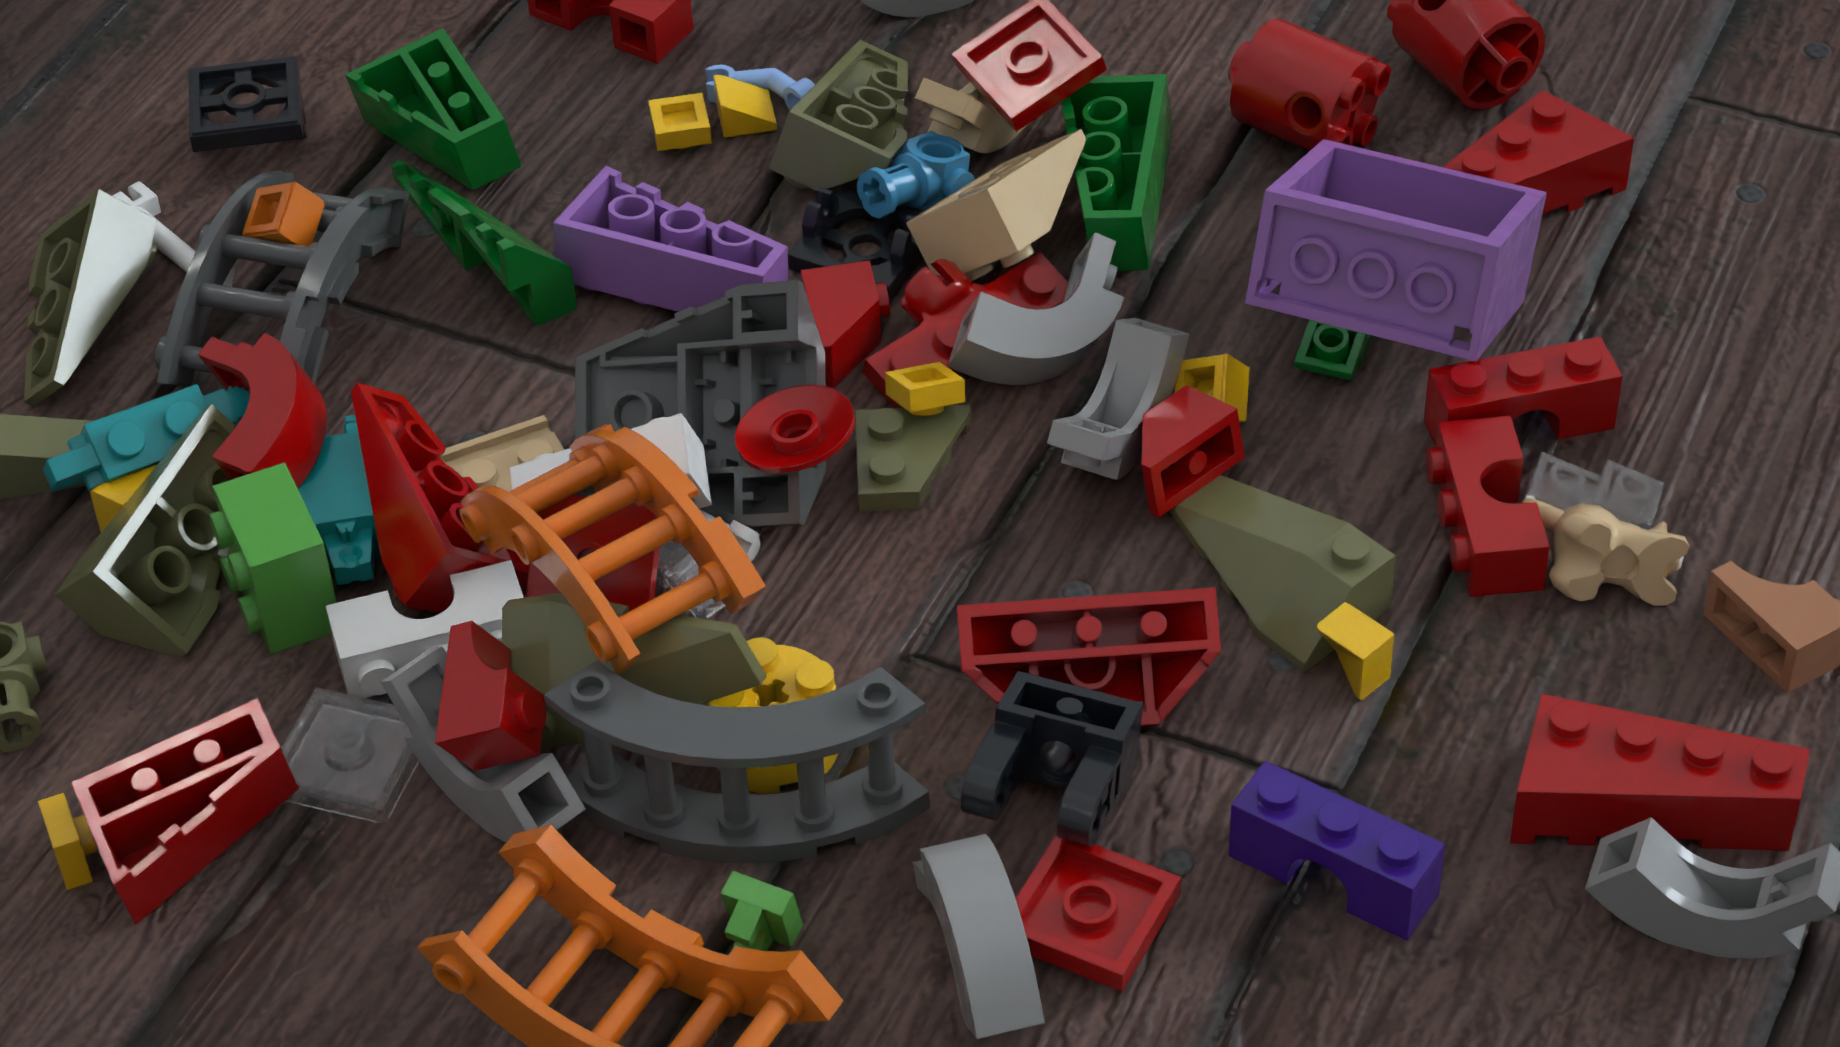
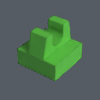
[720,871,803,951]

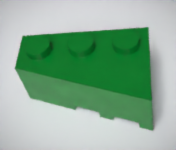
[345,28,522,191]

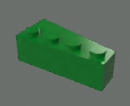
[1061,74,1173,272]

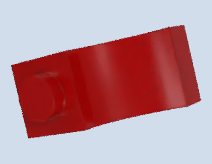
[435,621,546,771]

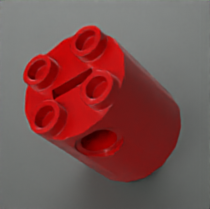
[1387,0,1546,110]
[1228,18,1391,151]

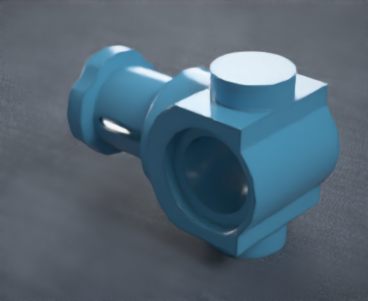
[857,131,975,218]

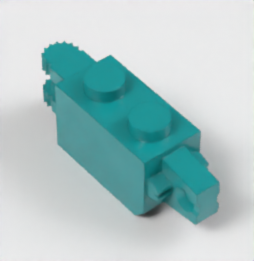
[42,384,250,492]
[298,415,381,585]

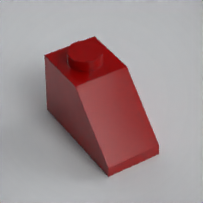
[801,260,890,388]
[1141,385,1245,518]

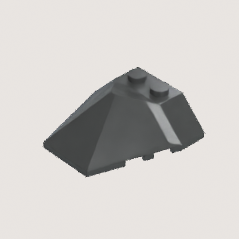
[575,280,826,528]

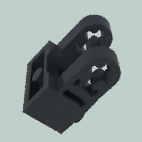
[961,671,1143,847]

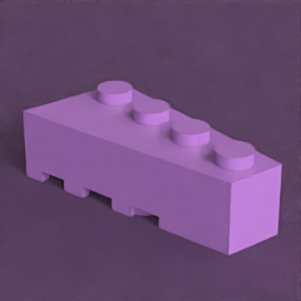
[553,166,788,312]

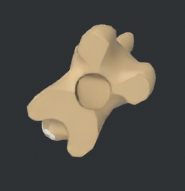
[1522,498,1690,606]

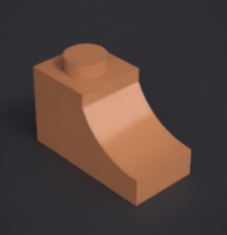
[1703,561,1840,694]

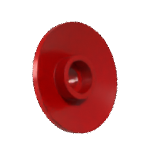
[735,385,855,473]

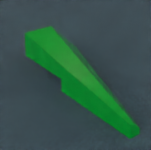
[391,160,577,326]

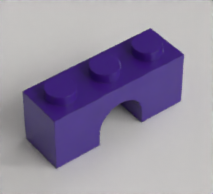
[1229,761,1445,941]

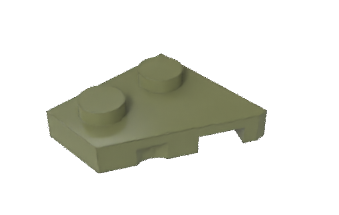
[855,405,971,512]

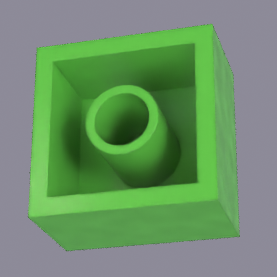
[209,462,337,654]

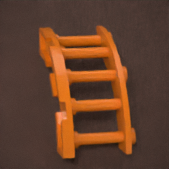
[460,424,766,675]
[417,824,844,1047]

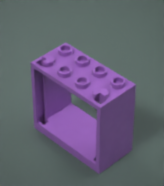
[1245,139,1547,362]

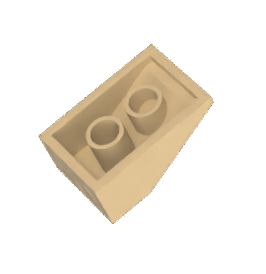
[906,129,1086,281]

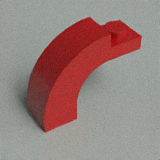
[197,333,327,489]

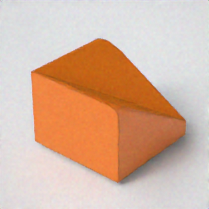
[242,182,324,247]

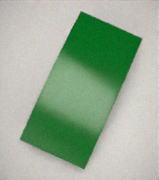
[1294,320,1373,381]

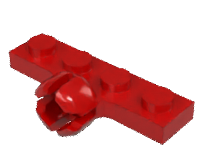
[862,252,1068,408]

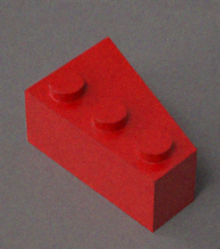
[1443,90,1634,214]
[71,698,299,925]

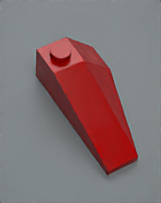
[351,382,530,613]

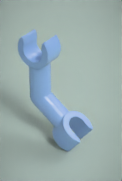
[705,65,815,111]

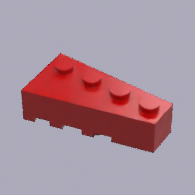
[1510,694,1810,851]

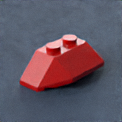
[956,587,1221,727]

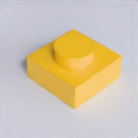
[648,93,712,151]
[885,362,965,416]
[38,793,98,890]

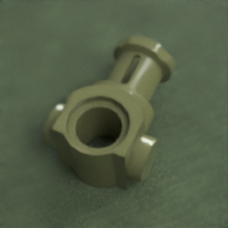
[0,621,48,752]

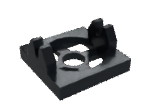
[188,56,307,152]
[788,187,923,302]

